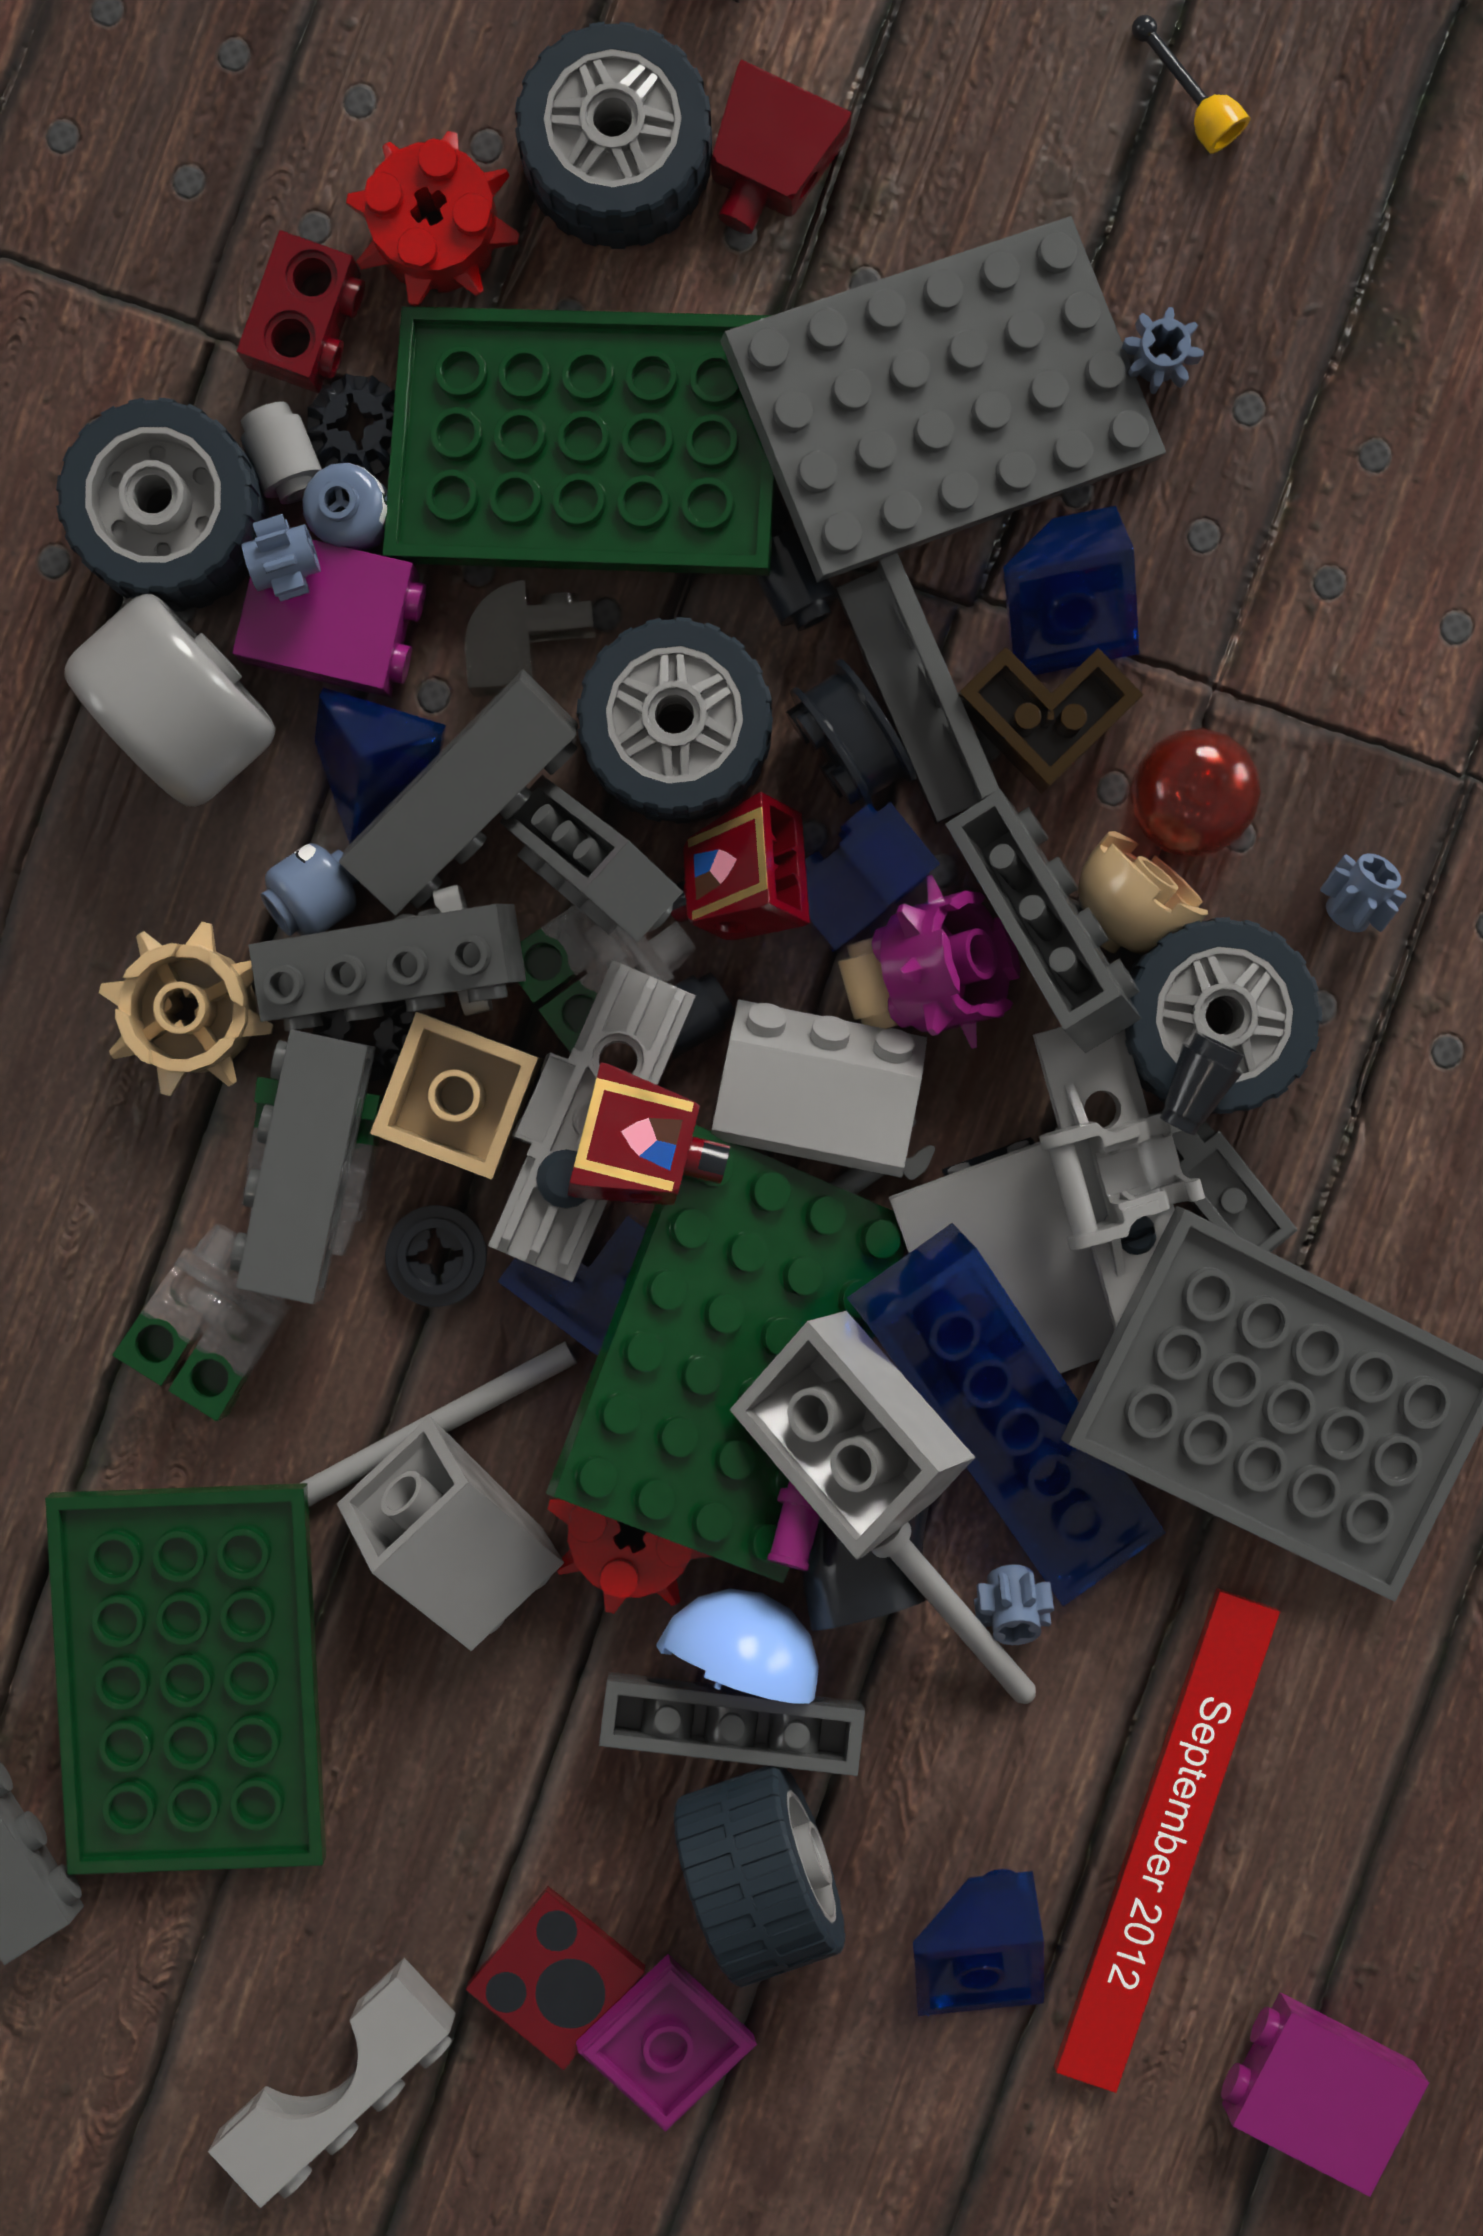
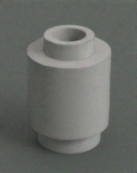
[241,402,322,504]

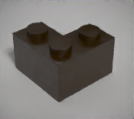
[958,647,1144,794]

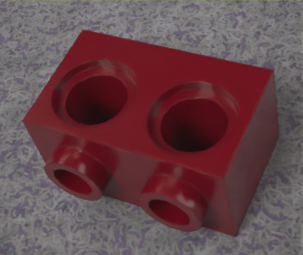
[236,230,365,394]

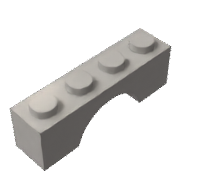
[208,1958,456,2208]

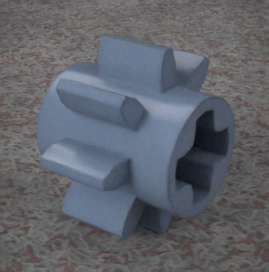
[1122,307,1204,394]
[242,514,321,602]
[1320,853,1407,932]
[974,1565,1054,1645]

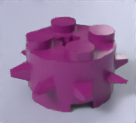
[872,875,1021,1049]

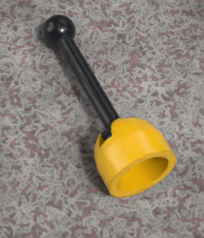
[1132,15,1251,154]

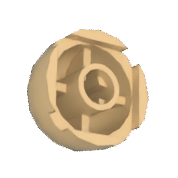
[1078,831,1208,955]

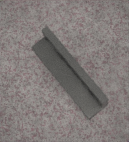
[835,553,999,824]

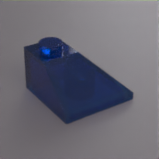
[1003,506,1140,675]
[913,1869,1044,2016]

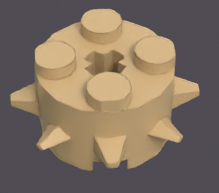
[99,922,274,1096]

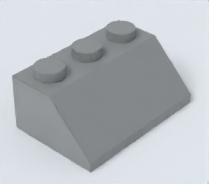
[711,999,927,1178]
[730,1311,976,1560]

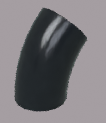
[803,1505,930,1631]

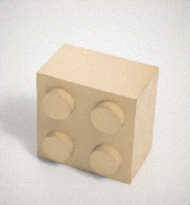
[370,1012,543,1180]

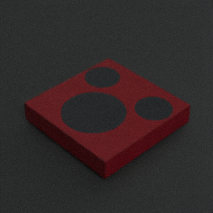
[466,1886,645,2070]

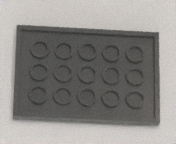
[720,216,1166,582]
[1061,1206,1483,1602]

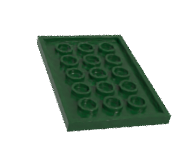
[383,306,776,576]
[546,1125,906,1583]
[45,1483,326,1875]

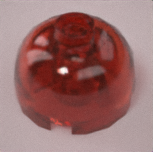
[1130,728,1261,857]

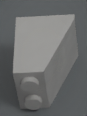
[337,1416,564,1651]

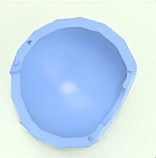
[656,1589,819,1704]

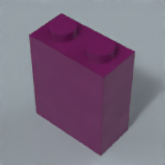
[232,540,426,698]
[1221,1992,1429,2197]

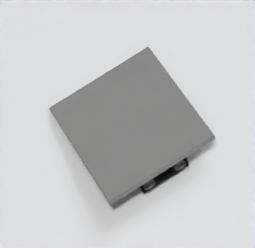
[889,1137,1114,1408]

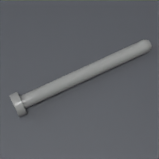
[871,1522,1036,1704]

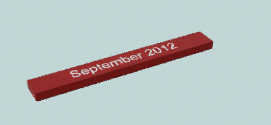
[1054,1588,1280,2093]

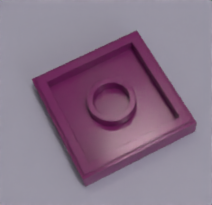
[576,1954,757,2132]

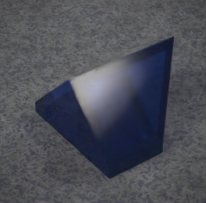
[315,687,446,844]

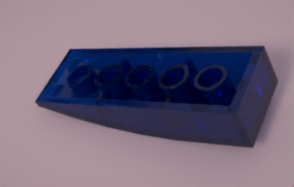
[847,1223,1166,1607]

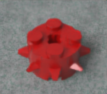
[346,131,520,307]
[547,1498,712,1614]

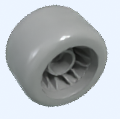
[64,594,275,807]

